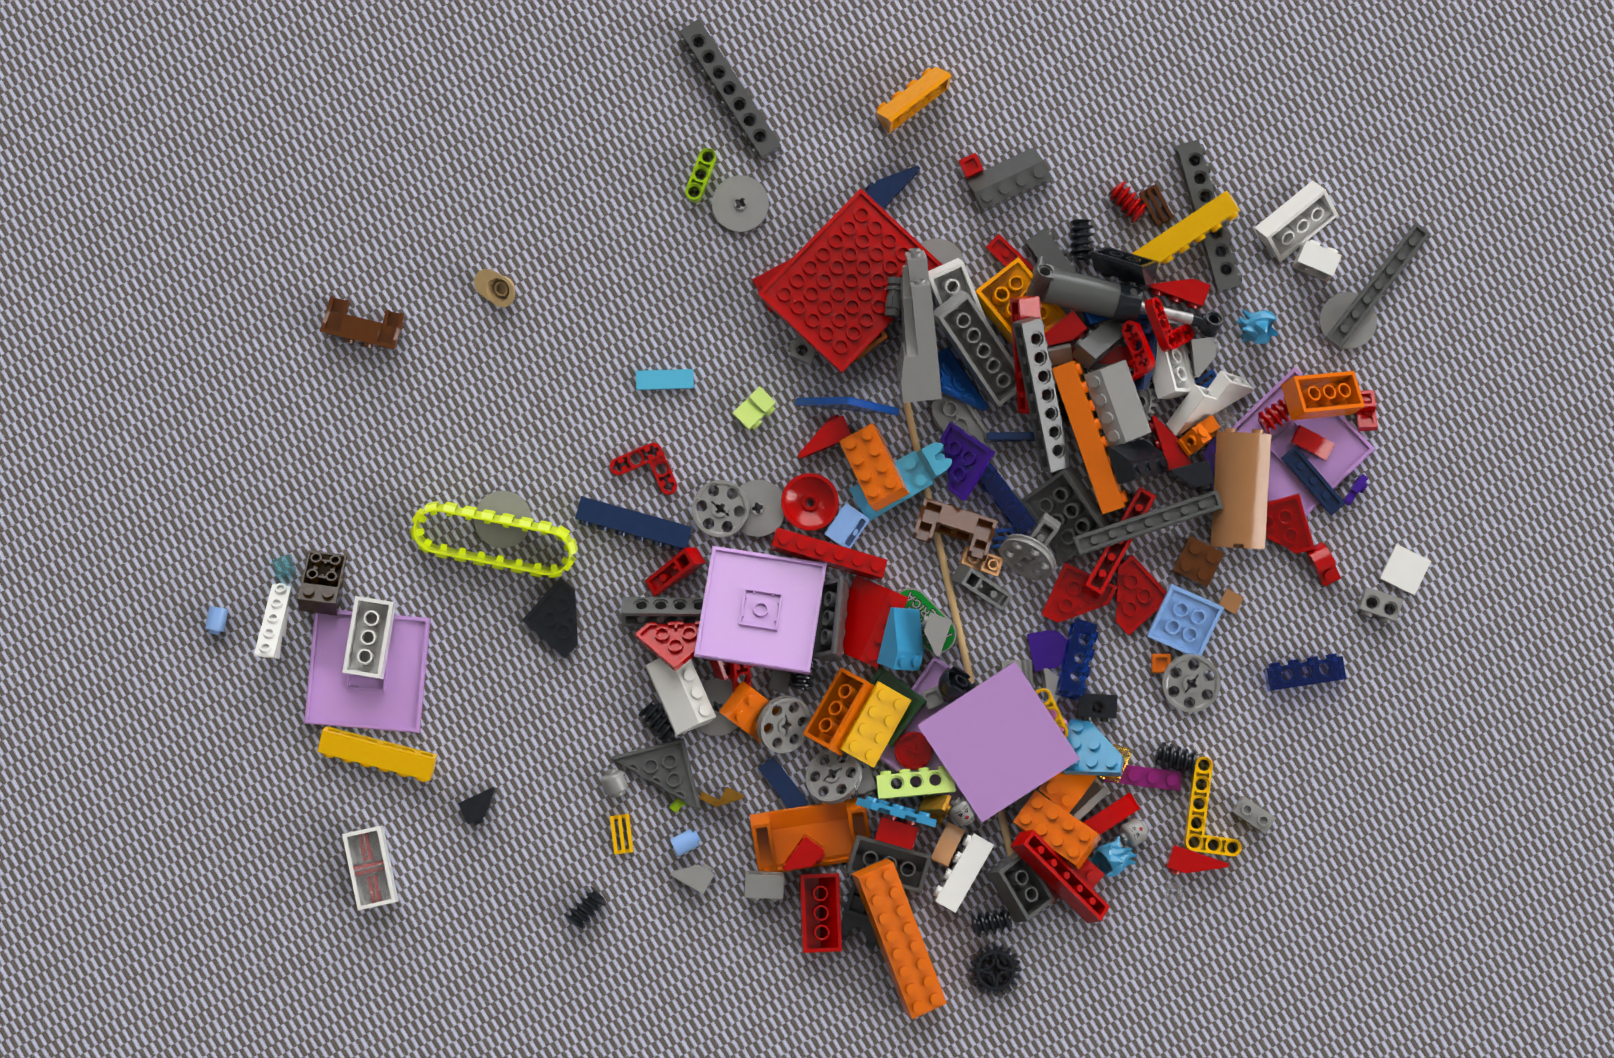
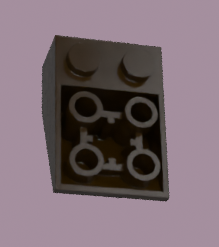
[297,550,347,616]

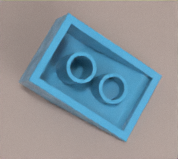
[877,607,924,671]

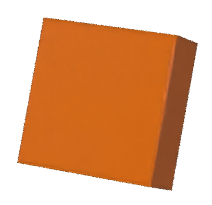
[1151,654,1171,673]

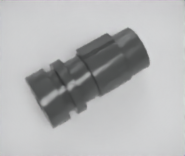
[884,277,901,318]

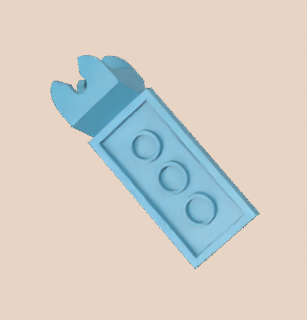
[849,443,952,522]

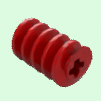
[1107,181,1147,224]
[1258,397,1289,434]

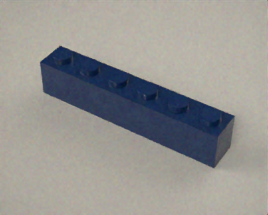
[575,496,693,552]

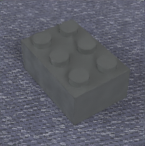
[987,852,1054,923]

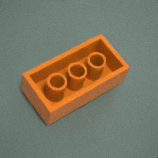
[1281,371,1365,421]
[839,423,910,512]
[803,667,874,756]
[1013,790,1101,870]

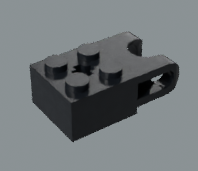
[841,880,877,950]

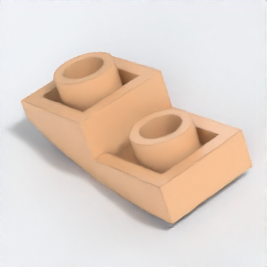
[959,546,1003,577]
[931,822,965,868]

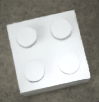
[1292,240,1342,282]

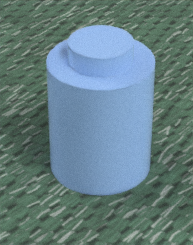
[205,606,228,635]
[670,829,701,856]

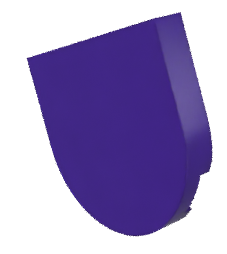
[1027,630,1069,672]

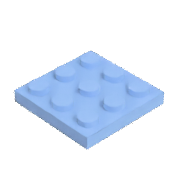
[1147,583,1224,656]

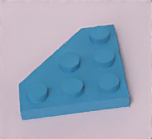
[1063,719,1123,776]
[856,796,937,827]

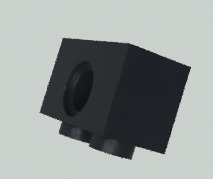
[1076,693,1118,722]

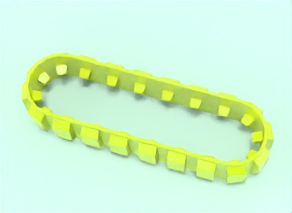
[410,501,578,578]

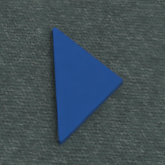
[938,347,989,412]
[795,397,899,416]

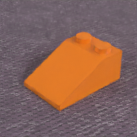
[719,681,779,743]
[1037,771,1098,813]

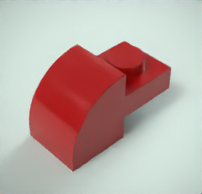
[1306,542,1341,587]

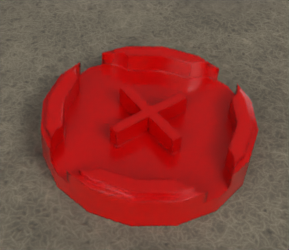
[894,731,933,770]

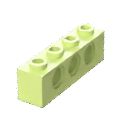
[876,766,956,800]

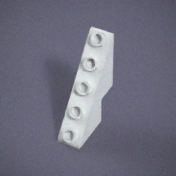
[1166,371,1254,436]
[254,583,292,659]

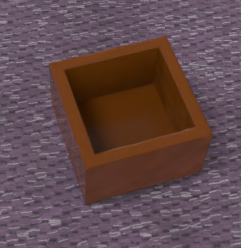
[1170,536,1225,589]

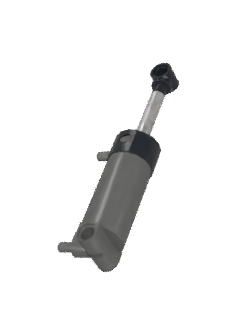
[1026,256,1224,337]

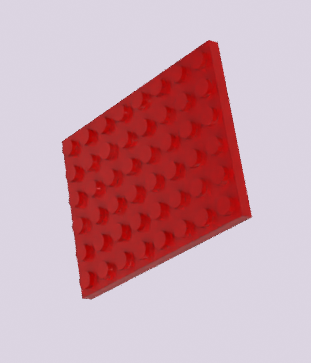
[757,188,943,374]

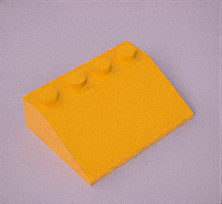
[875,67,951,134]
[975,257,1066,347]

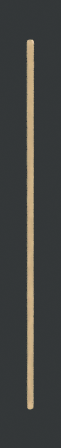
[901,398,1014,857]

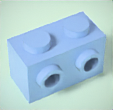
[825,503,870,548]

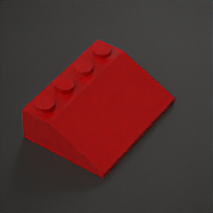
[843,575,909,669]

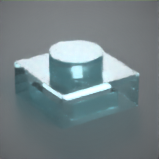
[272,554,297,579]

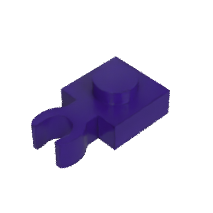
[1343,474,1368,506]

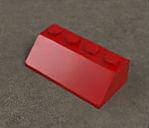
[799,873,842,953]

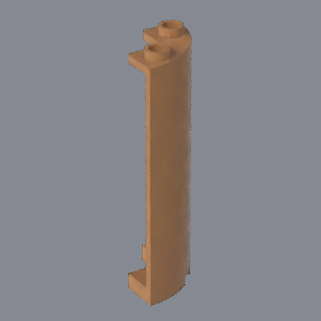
[1210,428,1271,549]

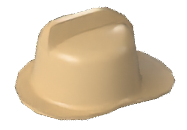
[474,269,515,307]

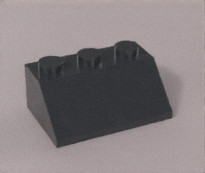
[1091,246,1158,288]
[1107,439,1169,485]

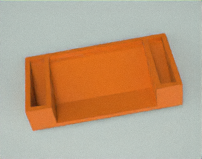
[750,797,871,872]

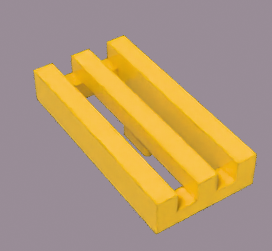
[610,814,634,855]

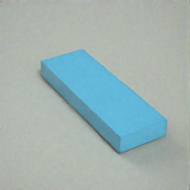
[636,369,694,390]

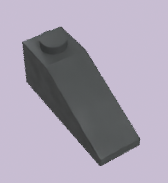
[951,563,1013,611]

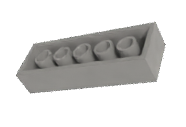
[933,290,1016,407]

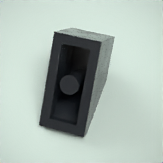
[458,787,497,826]

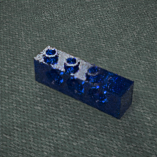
[978,462,1037,535]
[1055,618,1099,701]
[1264,653,1346,691]

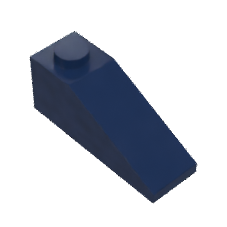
[865,165,920,209]

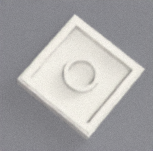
[1379,544,1431,596]

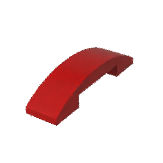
[1082,792,1140,835]

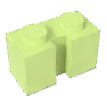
[733,386,776,431]

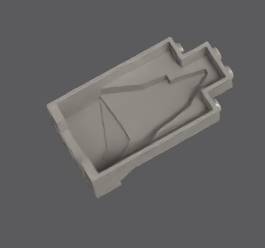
[896,248,942,403]

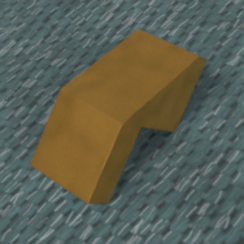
[699,787,744,807]

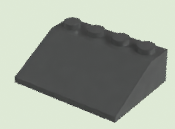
[1020,465,1112,563]

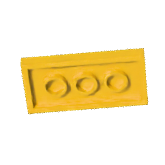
[840,681,912,768]

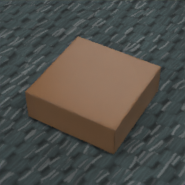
[1219,589,1244,615]

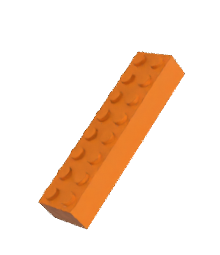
[1051,360,1129,514]
[852,858,947,1019]

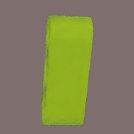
[685,148,717,203]

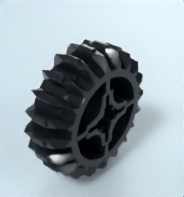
[969,943,1022,997]

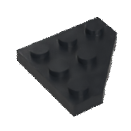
[522,577,578,659]

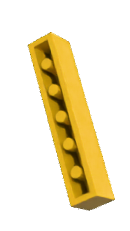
[1132,191,1241,270]
[317,726,438,782]

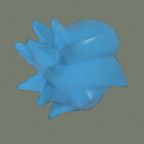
[1236,309,1278,345]
[1090,836,1137,877]

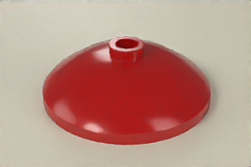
[781,473,839,531]

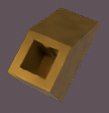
[916,795,952,830]

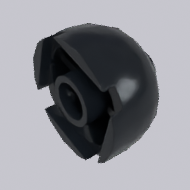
[938,666,976,703]

